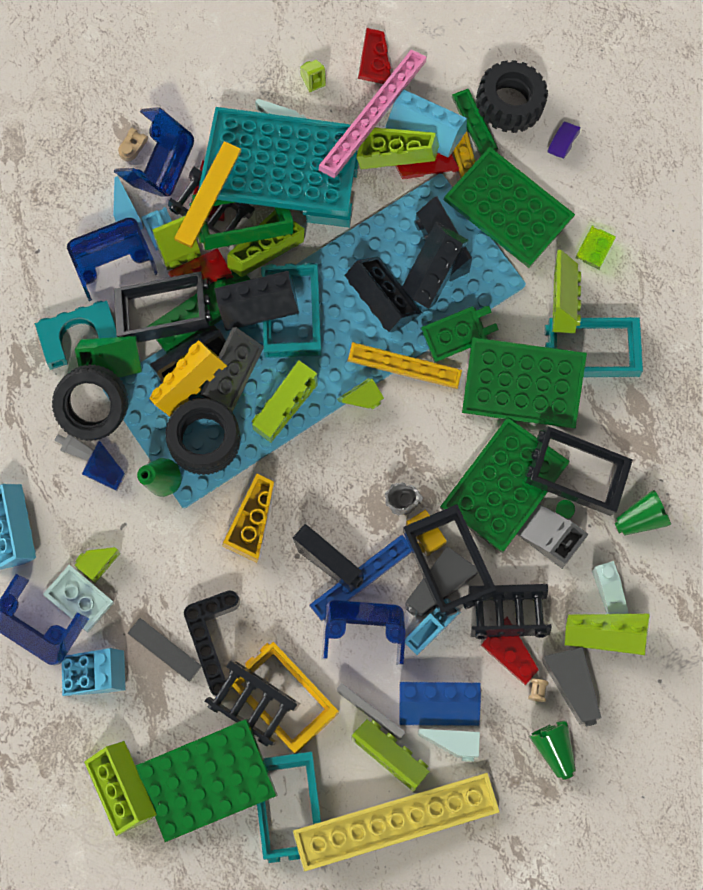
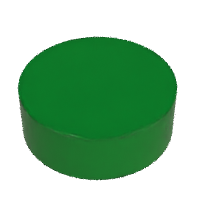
[555,500,575,520]

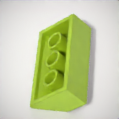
[552,250,581,333]
[352,719,430,792]
[84,741,157,836]

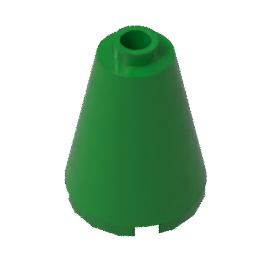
[137,458,182,497]
[614,490,671,536]
[529,720,576,780]

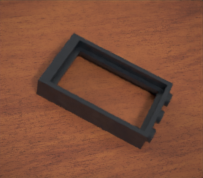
[114,272,212,343]
[525,426,633,516]
[403,504,497,617]

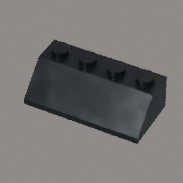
[414,196,472,282]
[402,222,469,309]
[344,256,422,332]
[215,271,299,331]
[149,325,226,384]

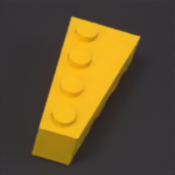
[149,340,227,417]
[222,474,274,563]

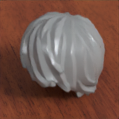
[385,482,423,515]

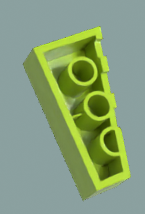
[227,210,305,277]
[565,614,650,655]

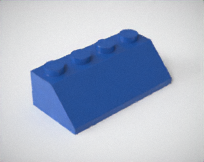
[399,682,481,726]

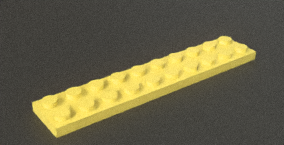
[293,773,500,872]

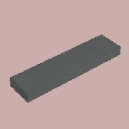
[128,618,202,682]

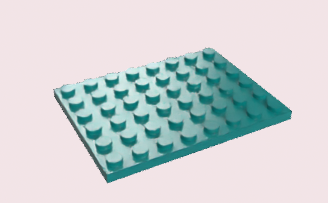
[198,107,357,217]

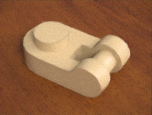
[118,128,148,161]

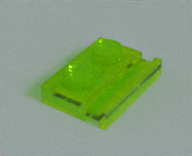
[575,225,616,270]

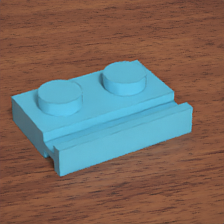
[141,207,172,251]

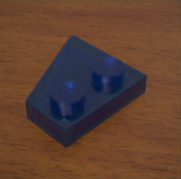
[82,441,126,491]

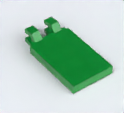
[420,306,499,363]

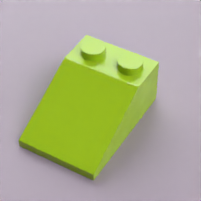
[152,216,201,270]

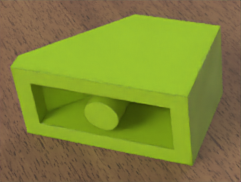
[300,60,326,93]
[337,378,384,409]
[74,547,120,583]

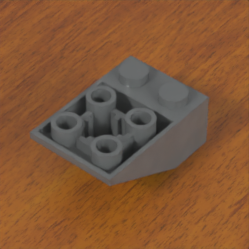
[517,504,588,569]

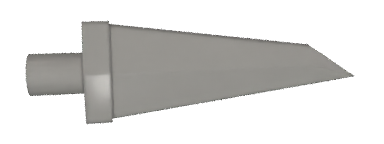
[55,434,116,467]

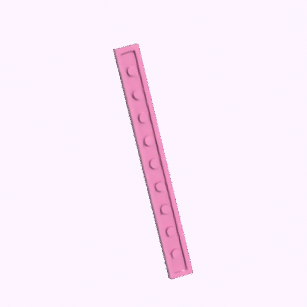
[319,50,427,178]

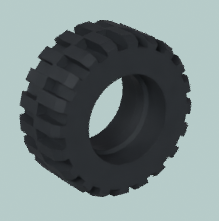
[476,60,548,133]

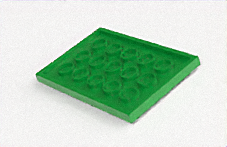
[443,147,575,268]
[462,337,587,429]
[440,417,570,553]
[136,719,278,842]

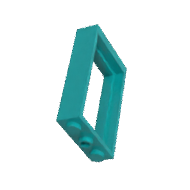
[261,263,321,358]
[544,317,643,377]
[257,752,321,863]

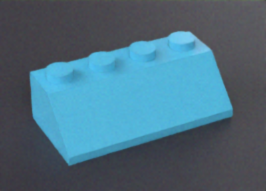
[386,89,467,157]
[0,484,36,570]

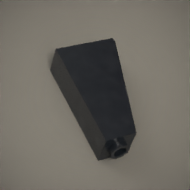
[293,524,364,592]

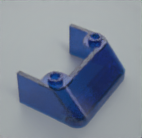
[114,107,194,197]
[67,218,158,301]
[0,574,89,666]
[321,600,406,665]

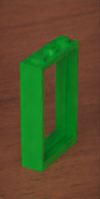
[189,194,294,250]

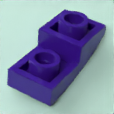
[547,121,581,159]

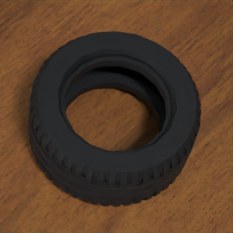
[52,365,129,441]
[166,398,241,475]

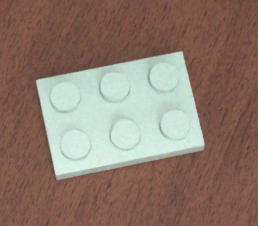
[43,565,114,633]

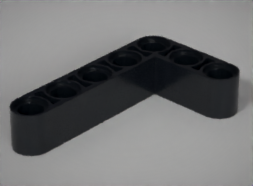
[184,590,240,697]

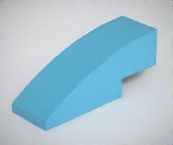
[403,598,461,655]

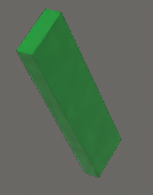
[452,88,498,157]

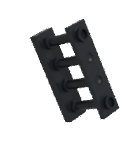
[168,166,255,248]
[468,584,552,639]
[204,659,301,746]

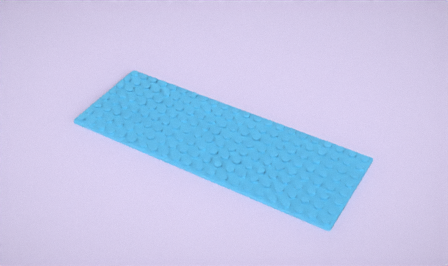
[103,174,526,508]

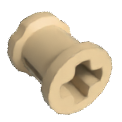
[528,679,549,702]

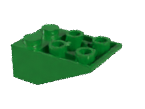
[75,336,142,378]

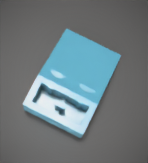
[61,648,126,696]

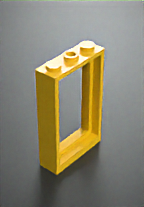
[232,642,339,754]

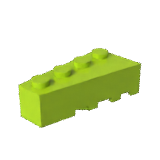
[356,127,439,169]
[252,360,318,443]

